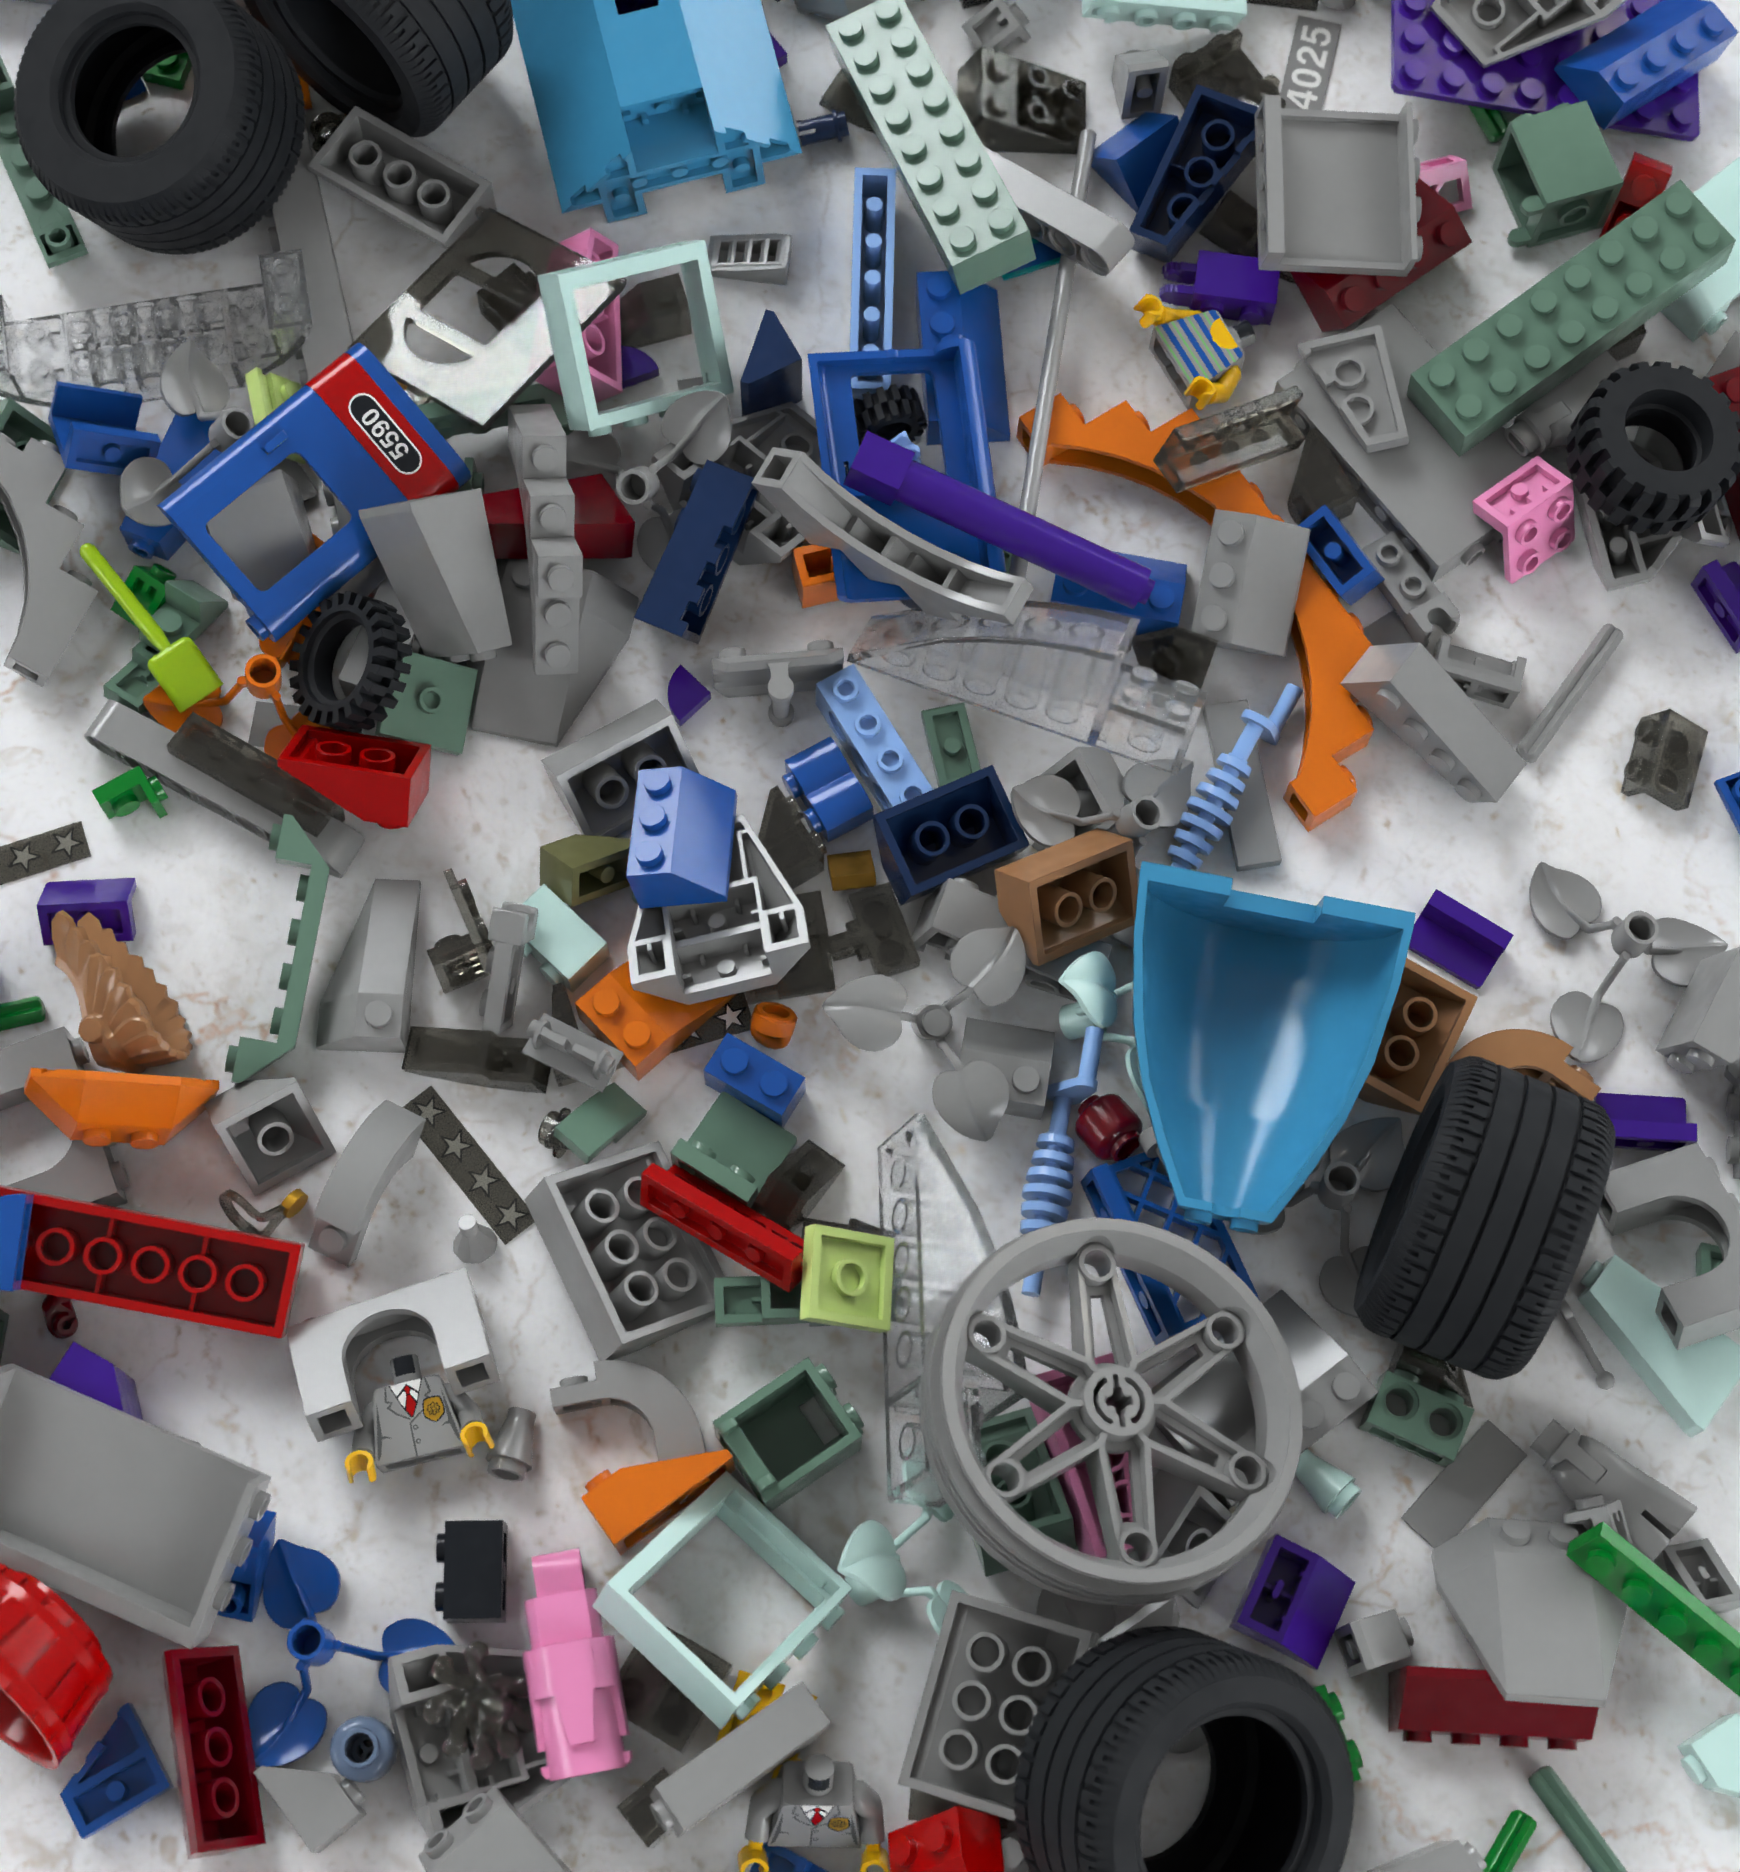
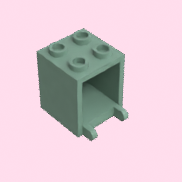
[1492,100,1624,248]
[713,1357,864,1512]

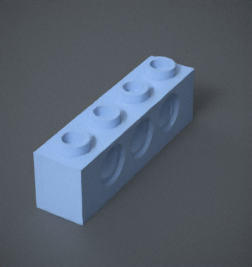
[816,664,933,811]

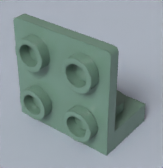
[670,1092,797,1209]

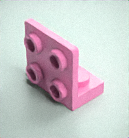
[1472,455,1575,584]

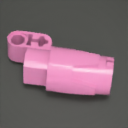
[522,1548,633,1782]

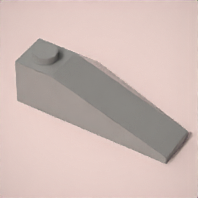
[316,879,421,1053]

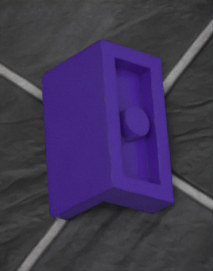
[1690,559,1740,653]
[36,878,137,945]
[1409,889,1514,989]
[1594,1093,1698,1151]

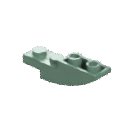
[714,1274,902,1327]

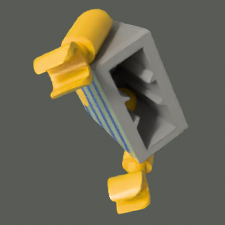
[1133,294,1256,410]

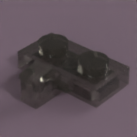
[827,882,921,977]

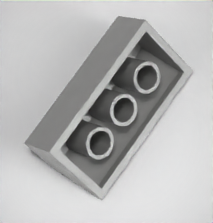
[307,106,497,248]

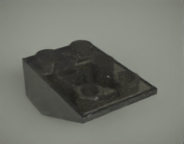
[957,46,1086,154]

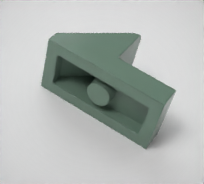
[138,580,228,652]

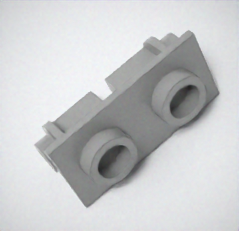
[522,1013,624,1093]

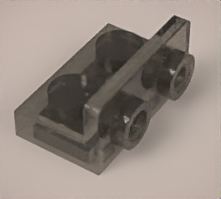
[1168,28,1263,109]
[1621,709,1708,811]

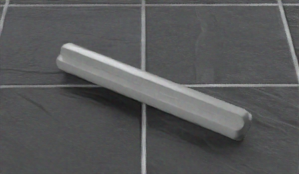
[1516,624,1624,763]

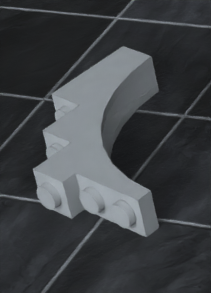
[508,404,583,675]
[0,432,99,687]
[751,447,1034,625]

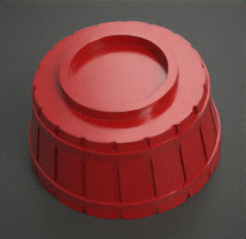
[0,1563,113,1770]

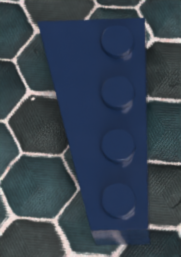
[1129,84,1258,263]
[634,460,759,644]

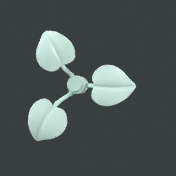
[1058,951,1149,1114]
[837,1444,967,1635]

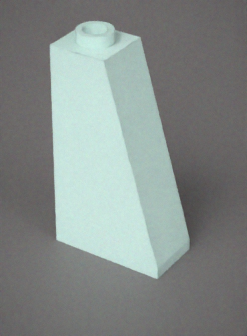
[1578,1255,1740,1437]

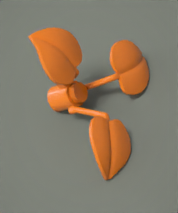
[143,606,333,780]

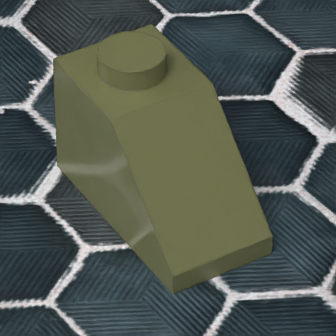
[540,834,630,907]

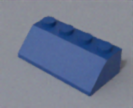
[1554,0,1739,130]
[915,271,1010,445]

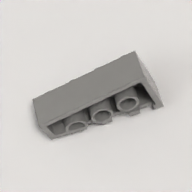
[1340,642,1527,803]

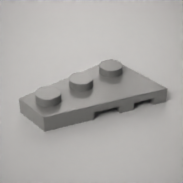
[1298,325,1409,453]

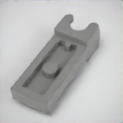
[1362,531,1460,648]
[479,902,538,1034]

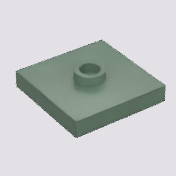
[375,652,478,755]

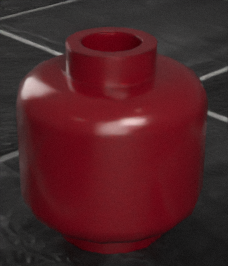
[1075,1094,1143,1162]

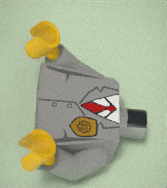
[344,1354,495,1484]
[737,1754,890,1872]

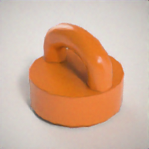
[750,1002,798,1049]

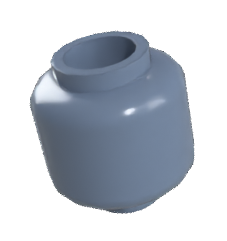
[330,1716,398,1783]

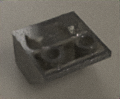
[620,1625,733,1754]

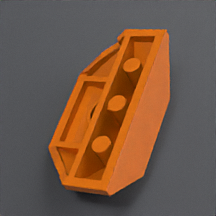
[24,1068,219,1149]

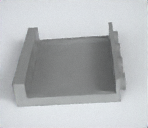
[1255,94,1423,277]

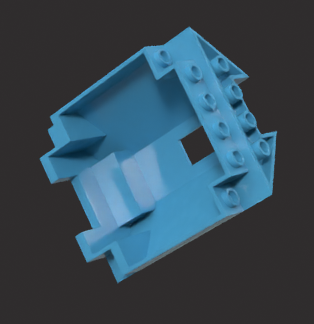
[511,0,802,223]

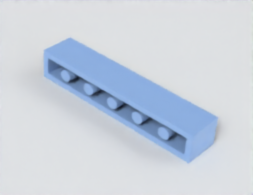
[850,167,896,401]

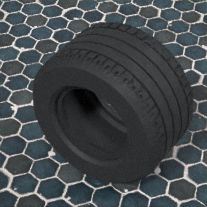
[14,0,305,255]
[244,0,513,138]
[1354,1056,1616,1380]
[1014,1626,1354,1872]

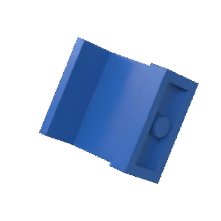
[48,381,161,476]

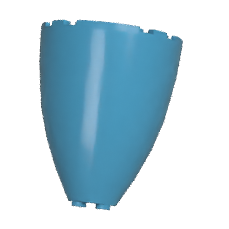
[1133,861,1416,1234]

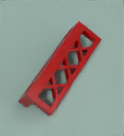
[640,1163,804,1292]

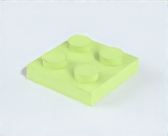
[799,1224,895,1333]

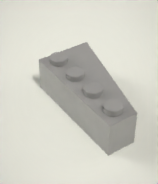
[909,878,1112,1002]

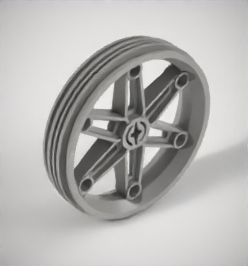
[919,1218,1303,1605]

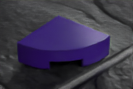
[621,346,659,389]
[668,665,711,727]

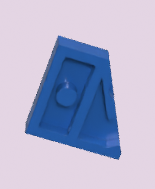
[60,1703,174,1839]

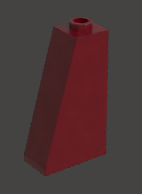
[482,473,635,559]

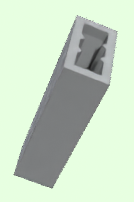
[649,1681,831,1837]

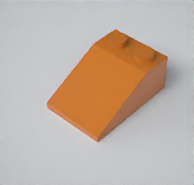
[575,961,738,1081]
[581,1449,735,1556]

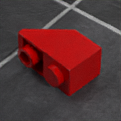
[1599,152,1673,238]

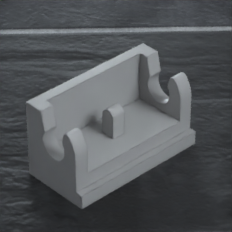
[1433,634,1527,709]

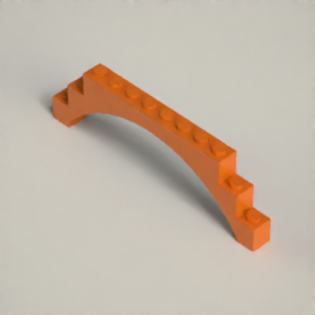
[1016,393,1374,832]

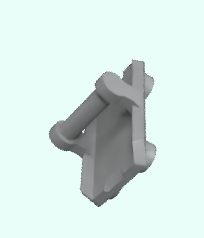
[712,640,844,727]

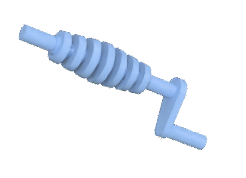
[1167,683,1303,870]
[1020,1026,1104,1297]

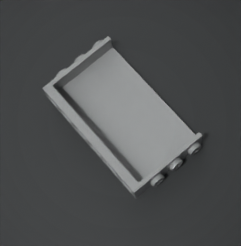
[1271,303,1532,583]
[0,1363,272,1649]

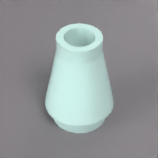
[1295,1449,1361,1518]

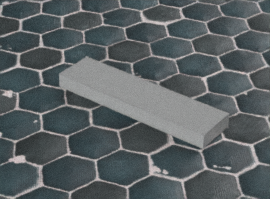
[1203,699,1282,872]

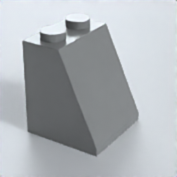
[207,469,316,602]
[1655,947,1740,1074]

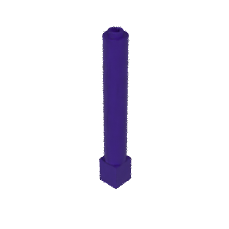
[843,431,1155,609]

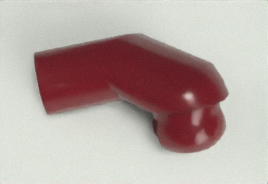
[41,1294,78,1339]

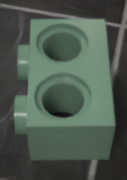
[1358,1369,1475,1468]

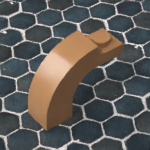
[1444,1029,1601,1101]

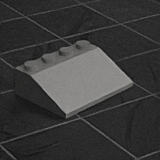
[524,1141,725,1361]
[1151,1289,1378,1510]
[898,1590,1099,1821]

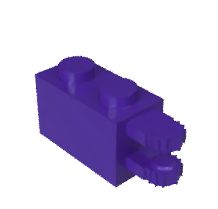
[1159,250,1280,326]

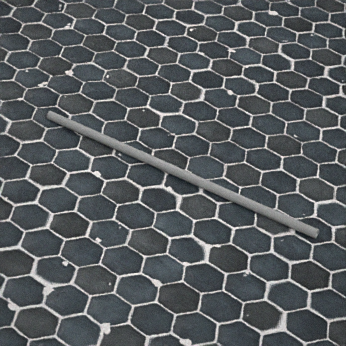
[1009,129,1096,578]

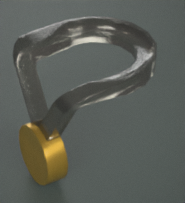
[218,1189,308,1237]

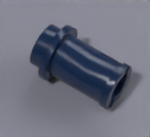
[796,109,849,147]

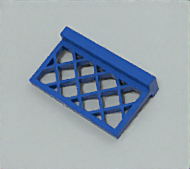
[1080,1152,1260,1346]

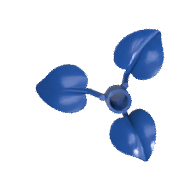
[248,1539,456,1767]

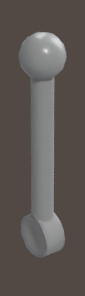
[1559,1300,1615,1390]

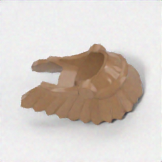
[51,910,193,1074]

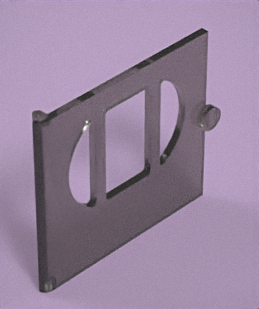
[347,206,627,431]

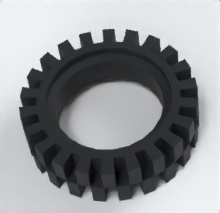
[289,591,412,733]

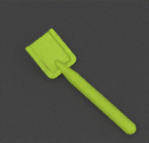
[79,543,223,713]

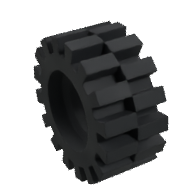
[853,384,927,447]

